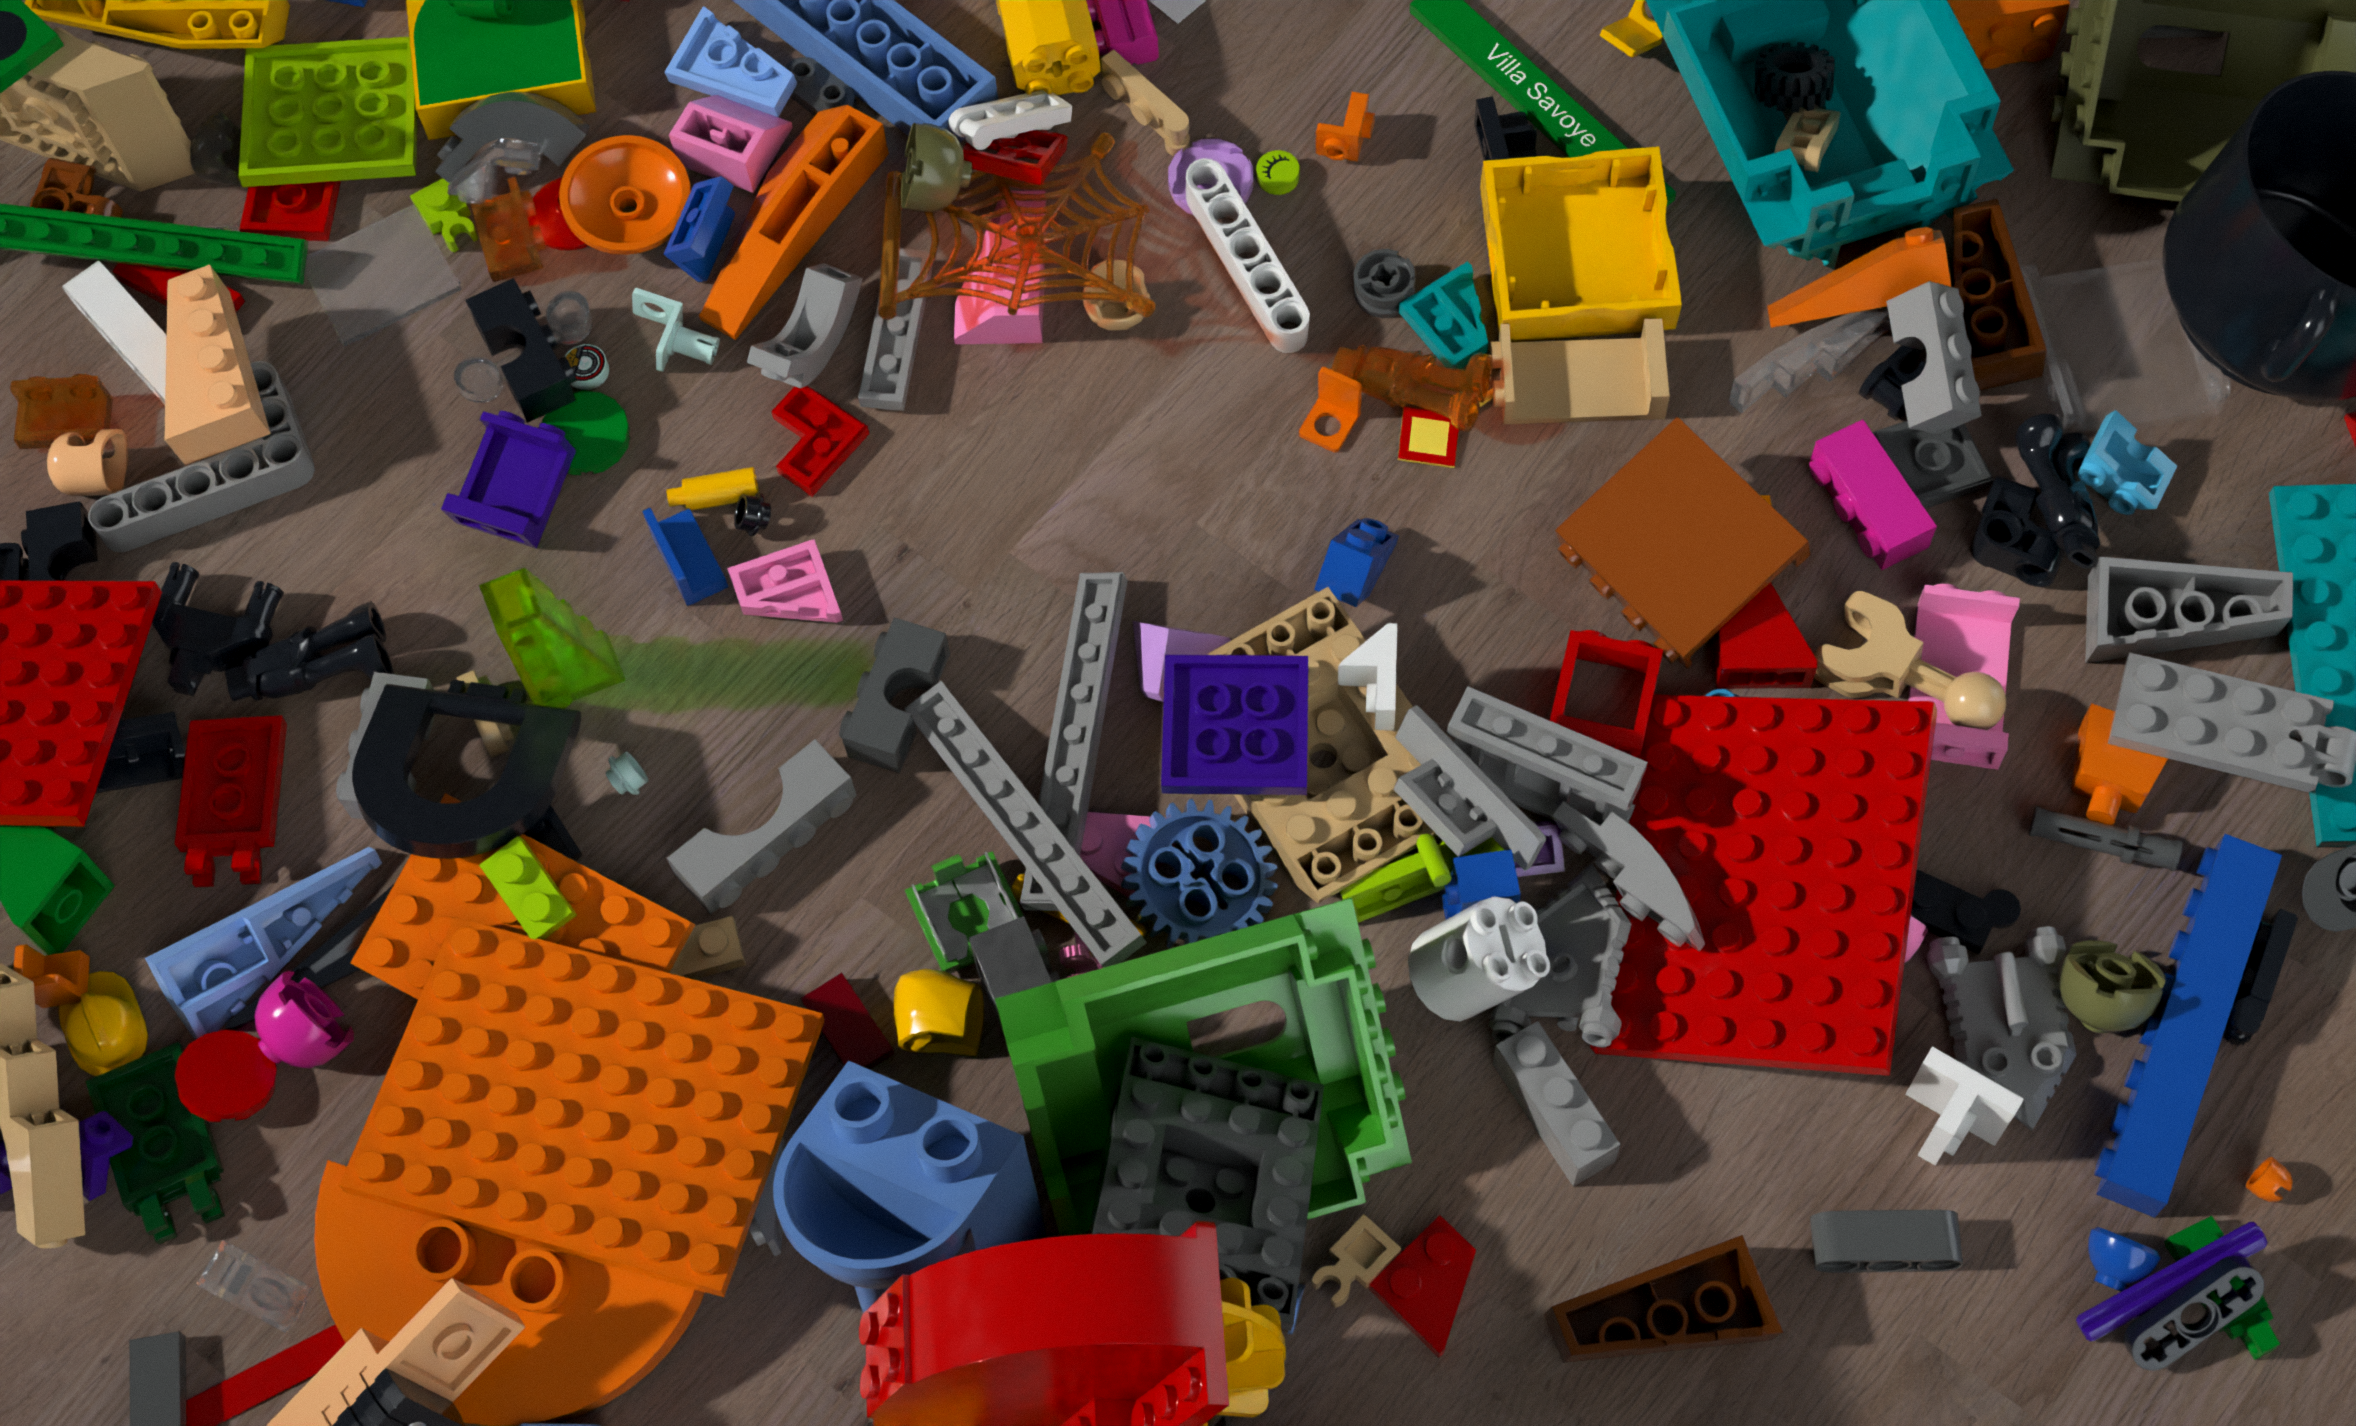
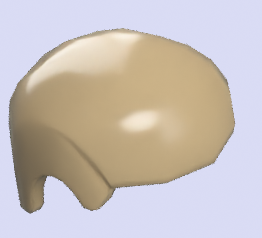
[1083,259,1150,330]

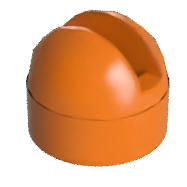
[2246,1157,2293,1202]

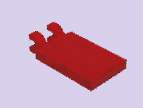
[175,715,287,888]

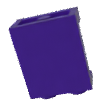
[441,410,576,549]

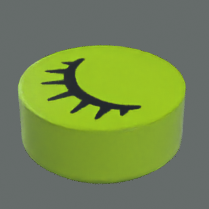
[1256,150,1300,195]

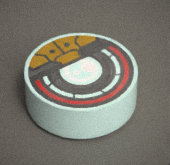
[565,344,609,390]

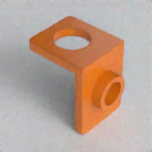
[1299,366,1362,453]

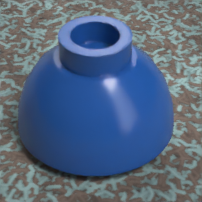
[2088,1227,2161,1292]

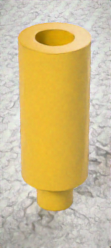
[666,467,759,511]

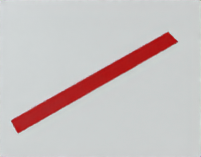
[186,1324,346,1426]

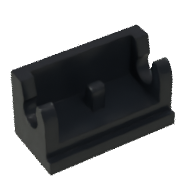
[95,712,185,794]

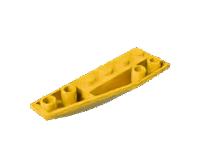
[25,0,290,49]

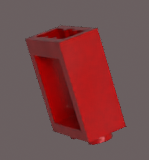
[1550,630,1663,759]

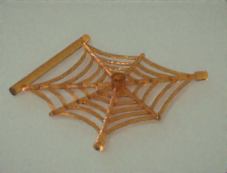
[878,132,1156,320]

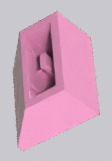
[669,95,793,193]

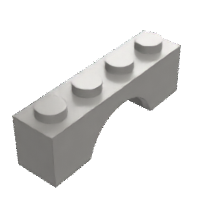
[667,739,857,915]

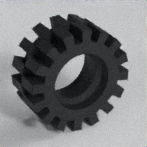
[1754,42,1835,112]

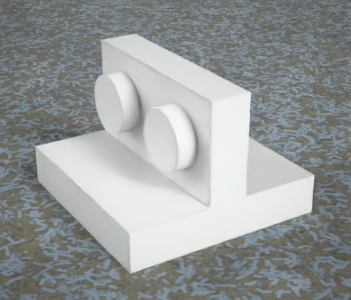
[1905,1046,2024,1165]

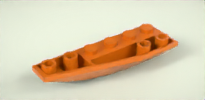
[699,105,889,340]

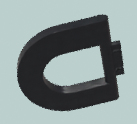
[352,680,581,859]

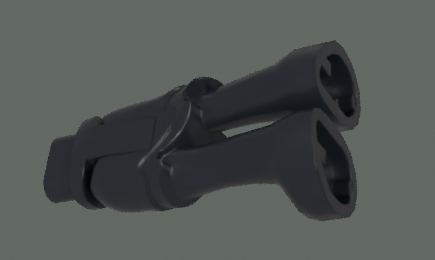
[2015,414,2100,569]
[225,601,394,701]

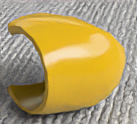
[894,968,984,1056]

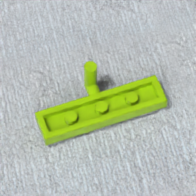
[1340,833,1515,923]

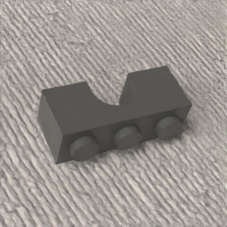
[839,617,950,773]

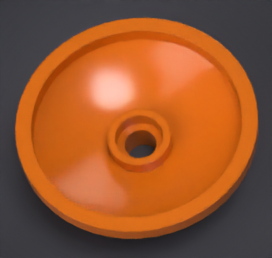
[559,135,691,255]

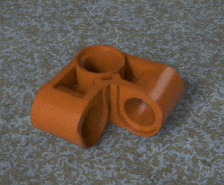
[30,158,123,218]

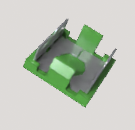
[905,851,1031,974]

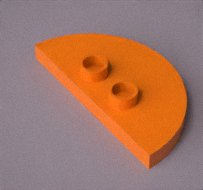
[314,1160,705,1426]

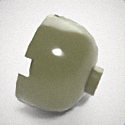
[901,123,972,212]
[2060,940,2165,1033]

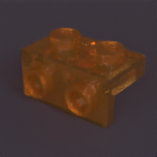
[471,176,547,282]
[10,374,113,449]

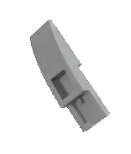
[1552,801,1706,952]

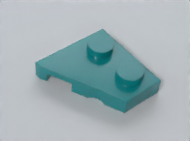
[1399,261,1488,374]

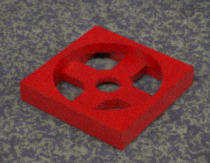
[963,130,1068,186]

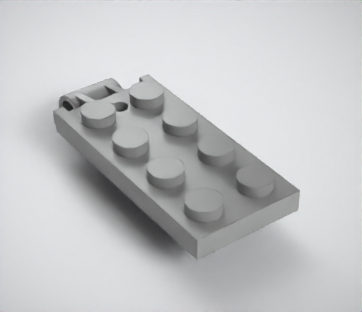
[2107,653,2356,793]

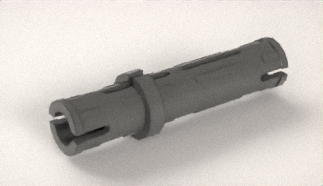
[2029,806,2183,871]

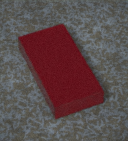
[800,973,894,1070]

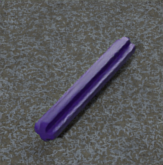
[2076,1222,2268,1341]

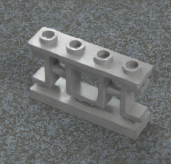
[1447,686,1648,826]

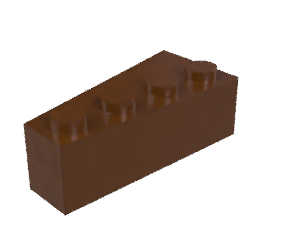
[1950,198,2047,391]
[1544,1235,1783,1363]

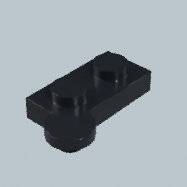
[1911,870,2021,954]

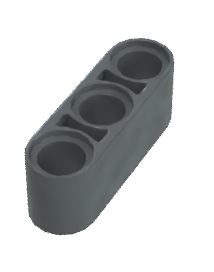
[1810,1210,1963,1273]

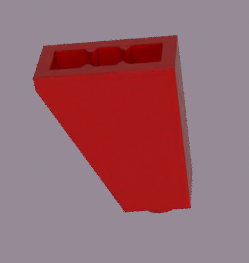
[1713,582,1817,689]

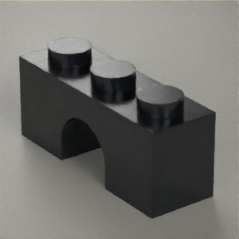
[465,278,577,423]
[21,501,98,581]

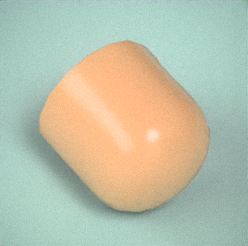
[47,429,128,496]

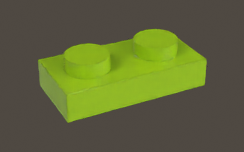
[479,836,577,940]

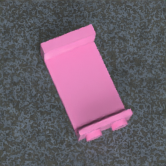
[1908,584,2020,770]

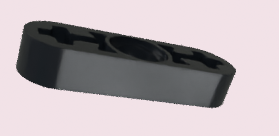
[2124,1256,2264,1371]

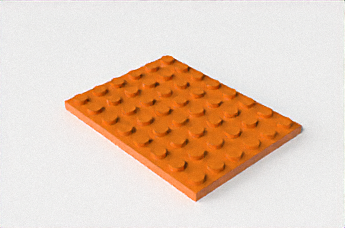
[339,917,825,1297]

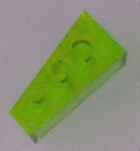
[479,568,626,708]

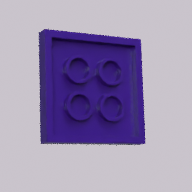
[1161,655,1308,795]

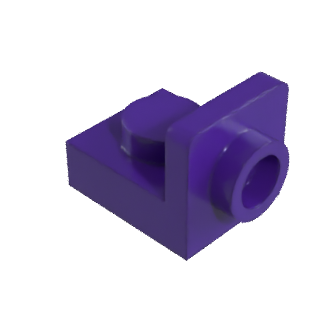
[79,1111,133,1201]

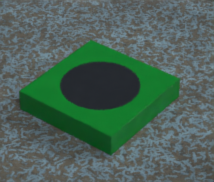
[0,0,64,93]

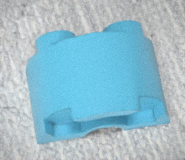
[2077,410,2177,515]

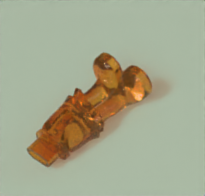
[1331,345,1493,432]

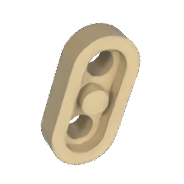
[456,670,514,758]

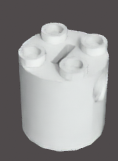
[1408,896,1550,1022]

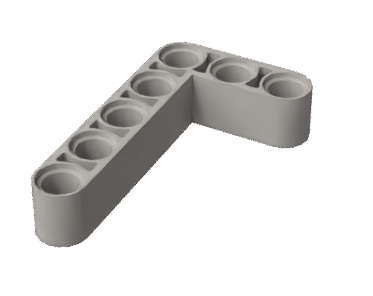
[88,361,315,553]

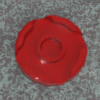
[175,1030,277,1123]

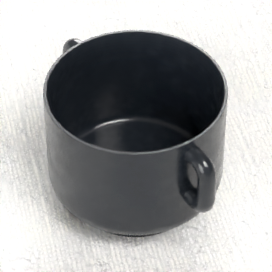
[2162,71,2356,401]

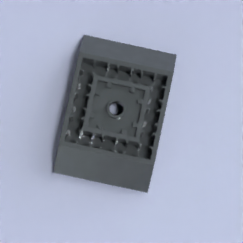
[1088,1036,1324,1331]

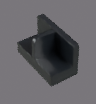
[1474,96,1537,161]

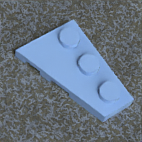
[664,6,797,117]

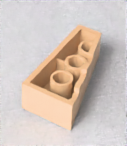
[164,264,271,466]

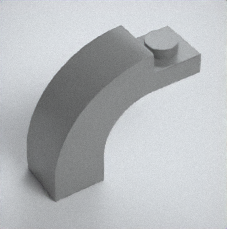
[747,263,863,389]

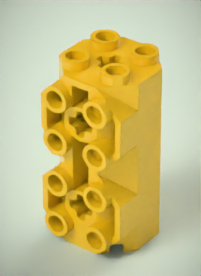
[995,0,1101,95]

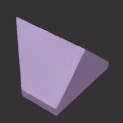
[1133,621,1231,702]

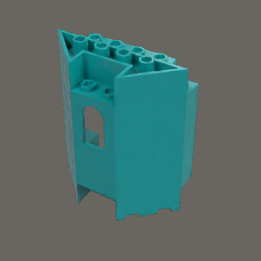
[1646,0,2014,269]

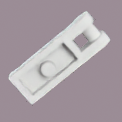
[948,90,1072,150]

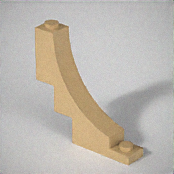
[0,963,85,1248]

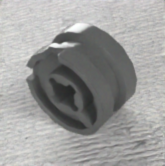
[1353,249,1415,319]

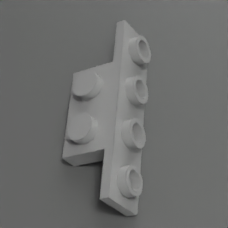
[1393,705,1546,871]

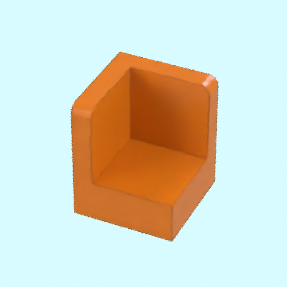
[13,944,90,1008]

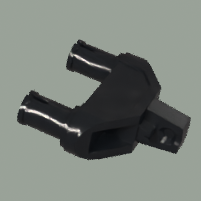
[152,562,284,696]

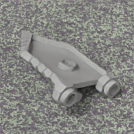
[1489,864,1632,1047]
[1927,926,2077,1131]

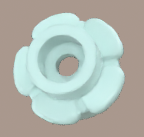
[605,752,648,795]

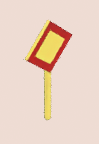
[1397,388,1493,468]

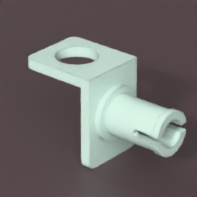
[632,288,720,372]

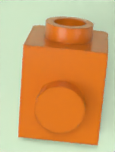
[1316,91,1375,162]

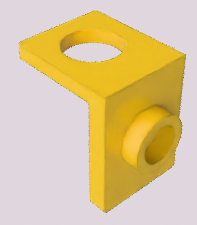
[1600,0,1664,58]

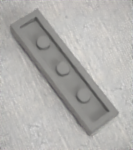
[858,247,934,411]

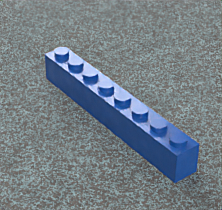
[2094,834,2282,1218]

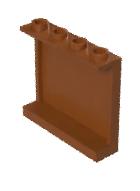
[1555,417,1811,669]

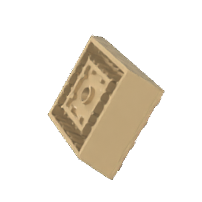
[0,27,203,192]
[1206,587,1437,904]

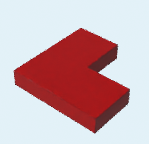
[771,385,870,497]

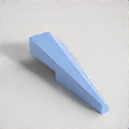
[145,847,382,1040]

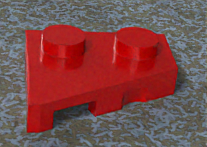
[1369,1215,1476,1358]

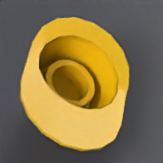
[58,971,148,1076]

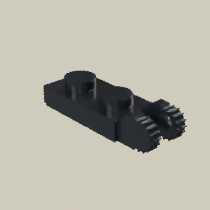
[2223,909,2298,1046]

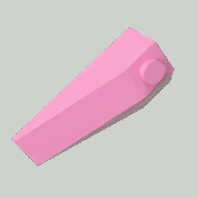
[954,190,1046,344]

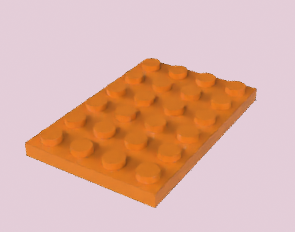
[350,793,696,1000]

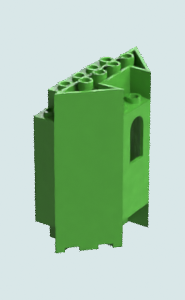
[995,898,1412,1236]

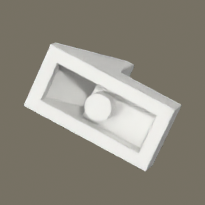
[1338,623,1397,731]

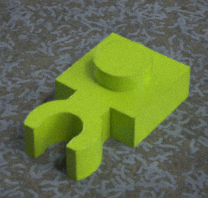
[410,178,478,253]

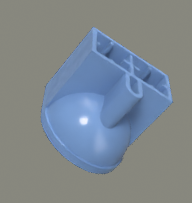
[773,1060,1047,1313]

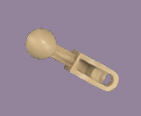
[1813,591,2006,730]

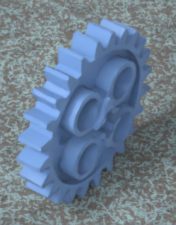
[1121,799,1278,948]

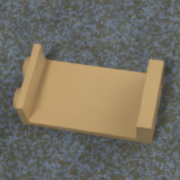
[1490,318,1670,424]

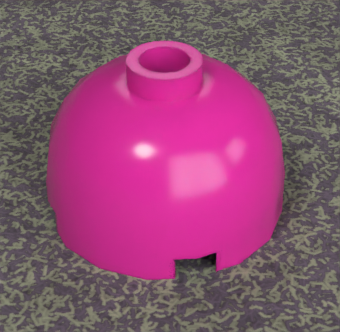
[255,971,354,1069]

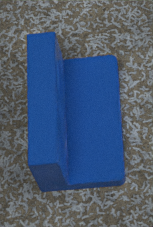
[663,176,735,283]
[642,508,729,606]

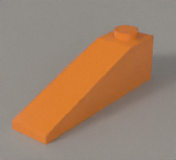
[1767,227,1951,328]

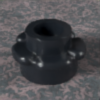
[734,492,771,536]

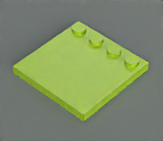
[238,37,418,187]

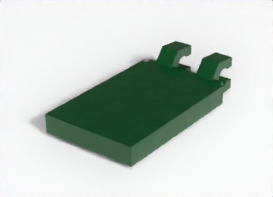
[86,1042,225,1244]

